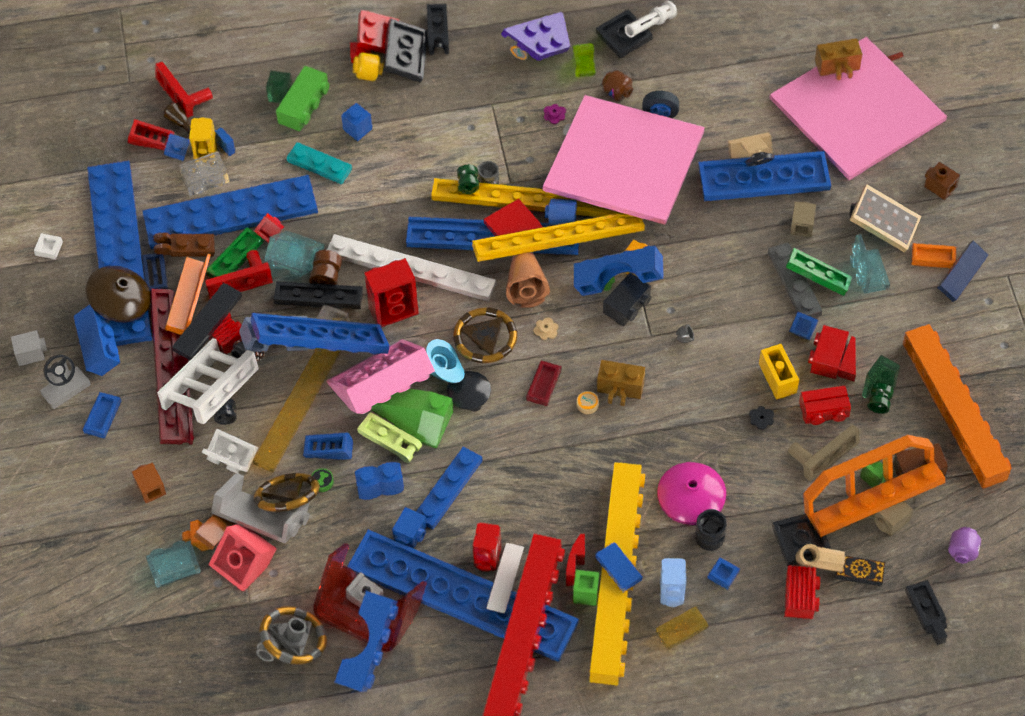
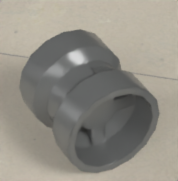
[478,161,499,185]

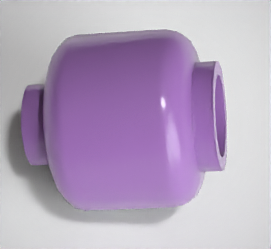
[948,527,981,563]

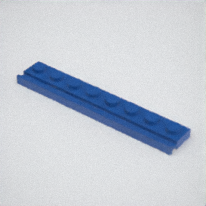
[406,217,579,255]

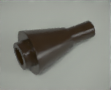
[164,103,191,134]

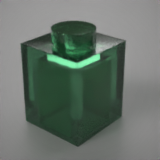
[266,70,293,103]

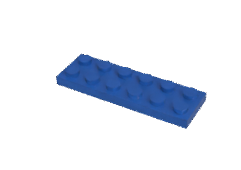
[698,151,831,201]
[250,313,390,355]

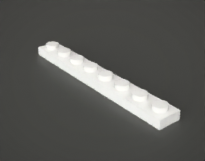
[327,234,496,302]

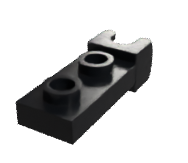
[426,3,449,55]

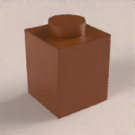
[132,462,166,504]

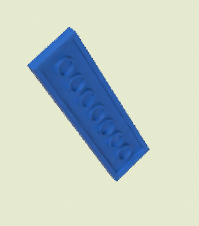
[142,175,318,249]

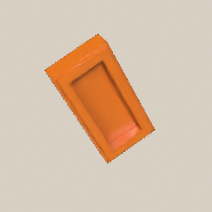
[911,243,956,268]

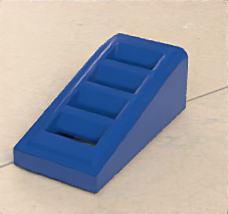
[303,432,353,460]

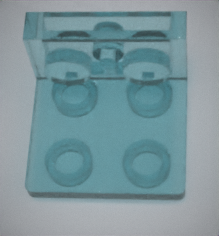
[850,234,890,294]

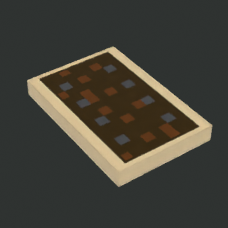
[850,184,921,252]

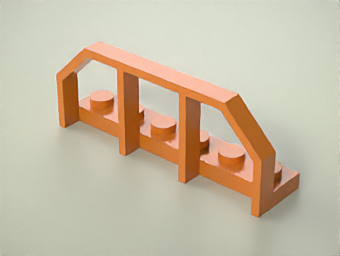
[803,435,945,537]

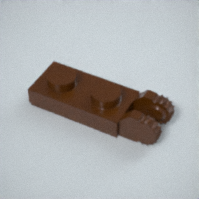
[153,233,215,257]

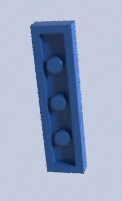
[416,446,483,530]

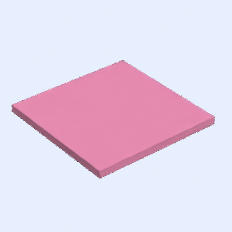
[770,37,947,180]
[543,95,705,225]

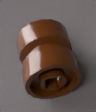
[309,250,342,285]

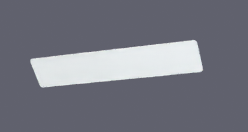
[487,543,524,613]

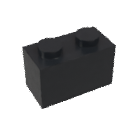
[603,272,651,326]

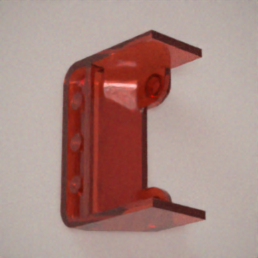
[313,543,427,652]

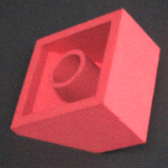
[209,524,277,591]

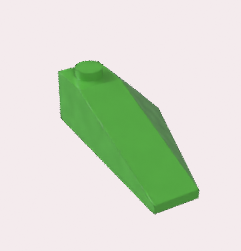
[371,389,453,448]

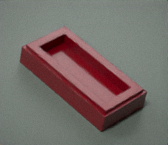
[526,360,562,406]

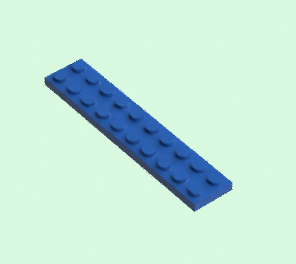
[87,161,152,346]
[347,529,579,662]

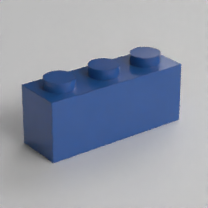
[74,304,120,376]

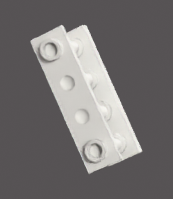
[157,338,259,424]

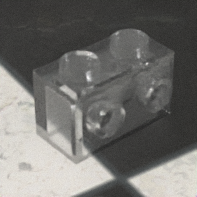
[178,151,229,196]

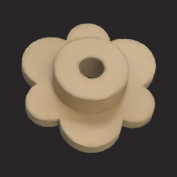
[533,318,558,340]

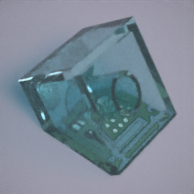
[264,231,325,276]

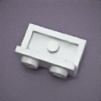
[202,429,259,474]

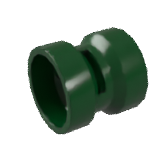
[457,164,479,194]
[867,383,894,414]

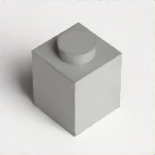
[11,330,47,366]

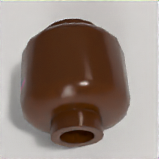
[602,70,633,101]

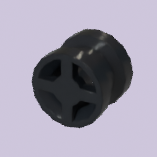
[214,399,237,425]

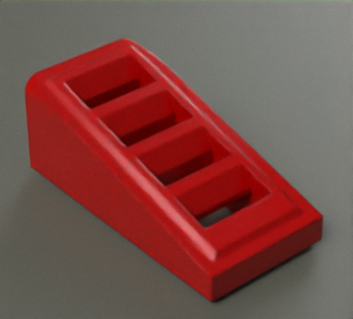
[127,119,174,150]

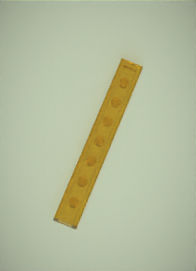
[253,318,341,473]

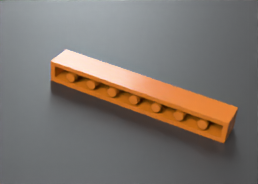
[903,324,1011,489]

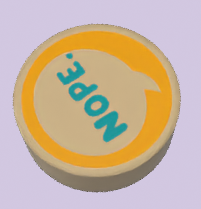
[576,391,599,414]

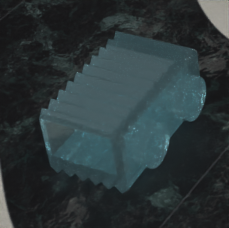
[146,540,201,588]

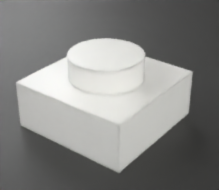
[34,233,63,260]

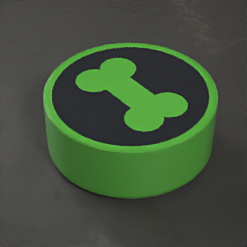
[311,468,334,492]

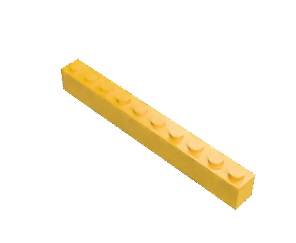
[590,462,646,685]

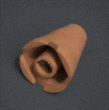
[506,252,550,308]

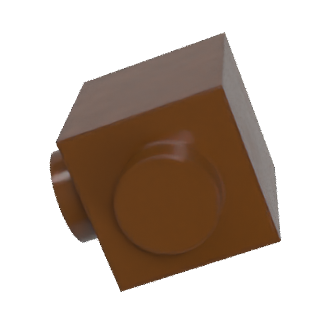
[924,161,960,200]

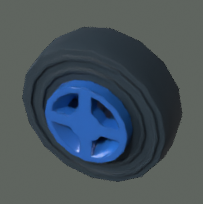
[642,91,679,118]

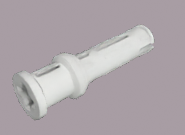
[625,1,677,37]

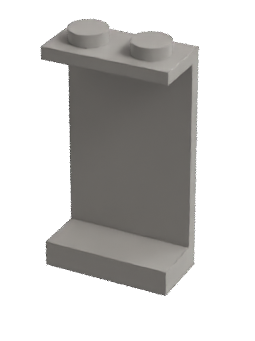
[211,473,310,543]

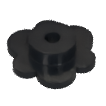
[749,406,774,430]

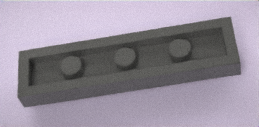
[768,242,822,318]

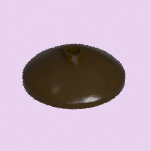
[85,266,151,322]

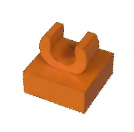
[182,520,210,551]

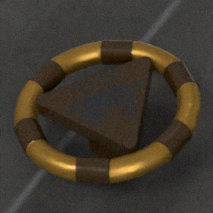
[453,307,517,364]
[254,473,320,512]

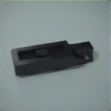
[905,580,948,645]

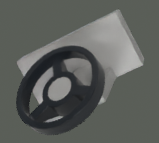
[40,354,91,409]

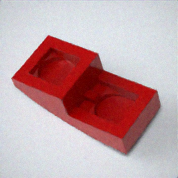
[566,534,585,586]

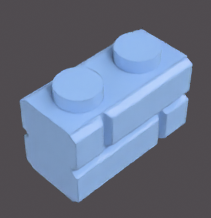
[660,558,686,607]

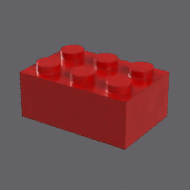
[364,258,419,328]

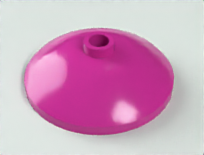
[657,462,726,525]

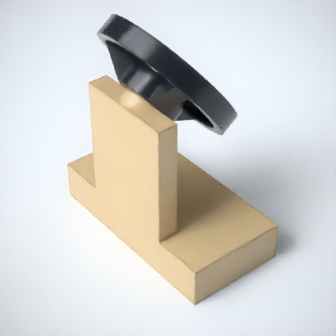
[728,132,775,167]

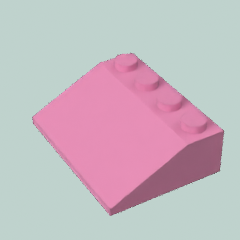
[327,339,435,414]

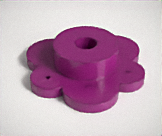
[543,104,566,124]

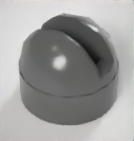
[676,324,694,343]

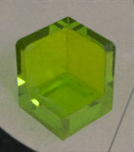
[572,43,596,77]

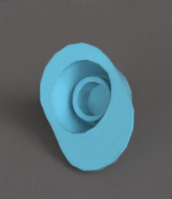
[426,339,465,383]

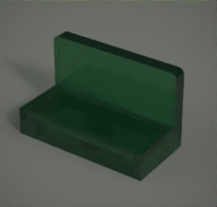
[862,355,900,398]

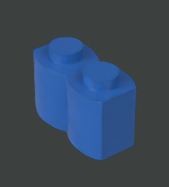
[355,462,404,500]

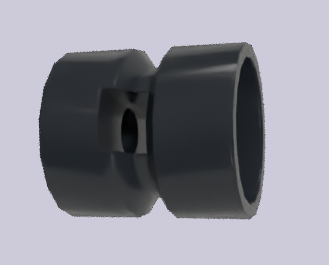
[695,509,727,551]

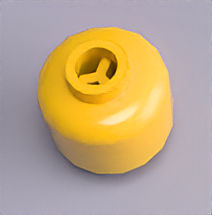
[352,53,383,81]

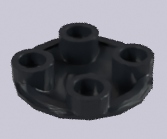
[447,371,491,412]

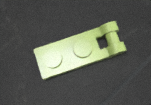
[357,412,422,463]

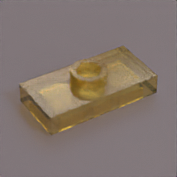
[655,606,708,650]

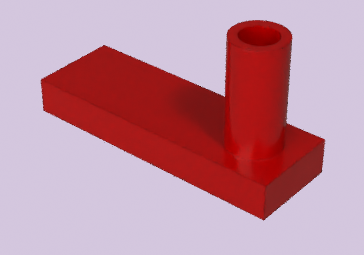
[155,61,213,118]
[205,250,273,299]

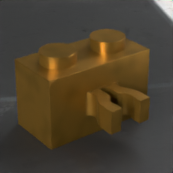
[815,38,863,81]
[597,360,645,406]

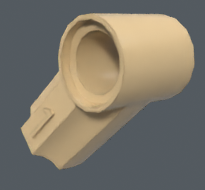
[796,544,845,572]

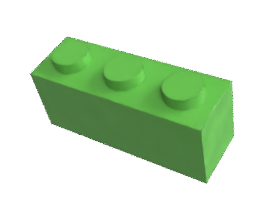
[276,66,329,131]

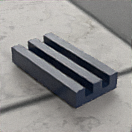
[142,253,168,292]

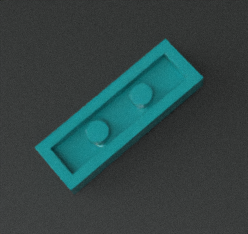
[287,142,352,185]

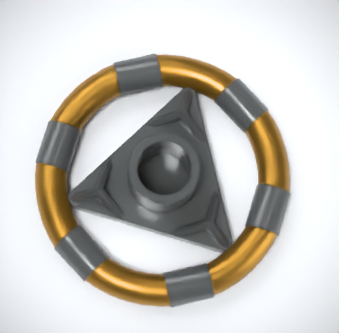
[259,606,327,665]

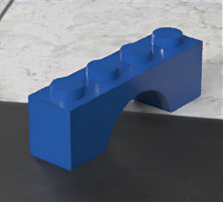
[574,246,663,296]
[335,591,399,692]

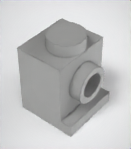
[346,572,383,608]

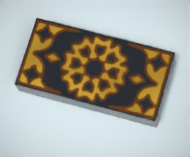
[835,556,885,586]

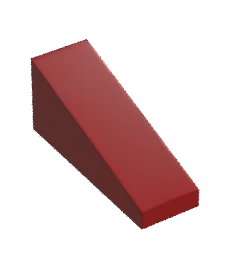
[837,336,856,382]

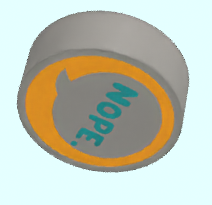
[510,41,529,60]

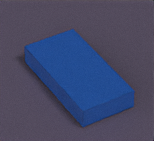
[83,392,121,438]
[596,542,642,592]

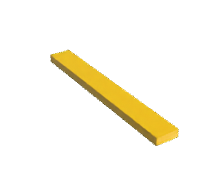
[472,213,645,262]

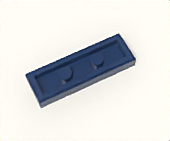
[937,240,989,302]

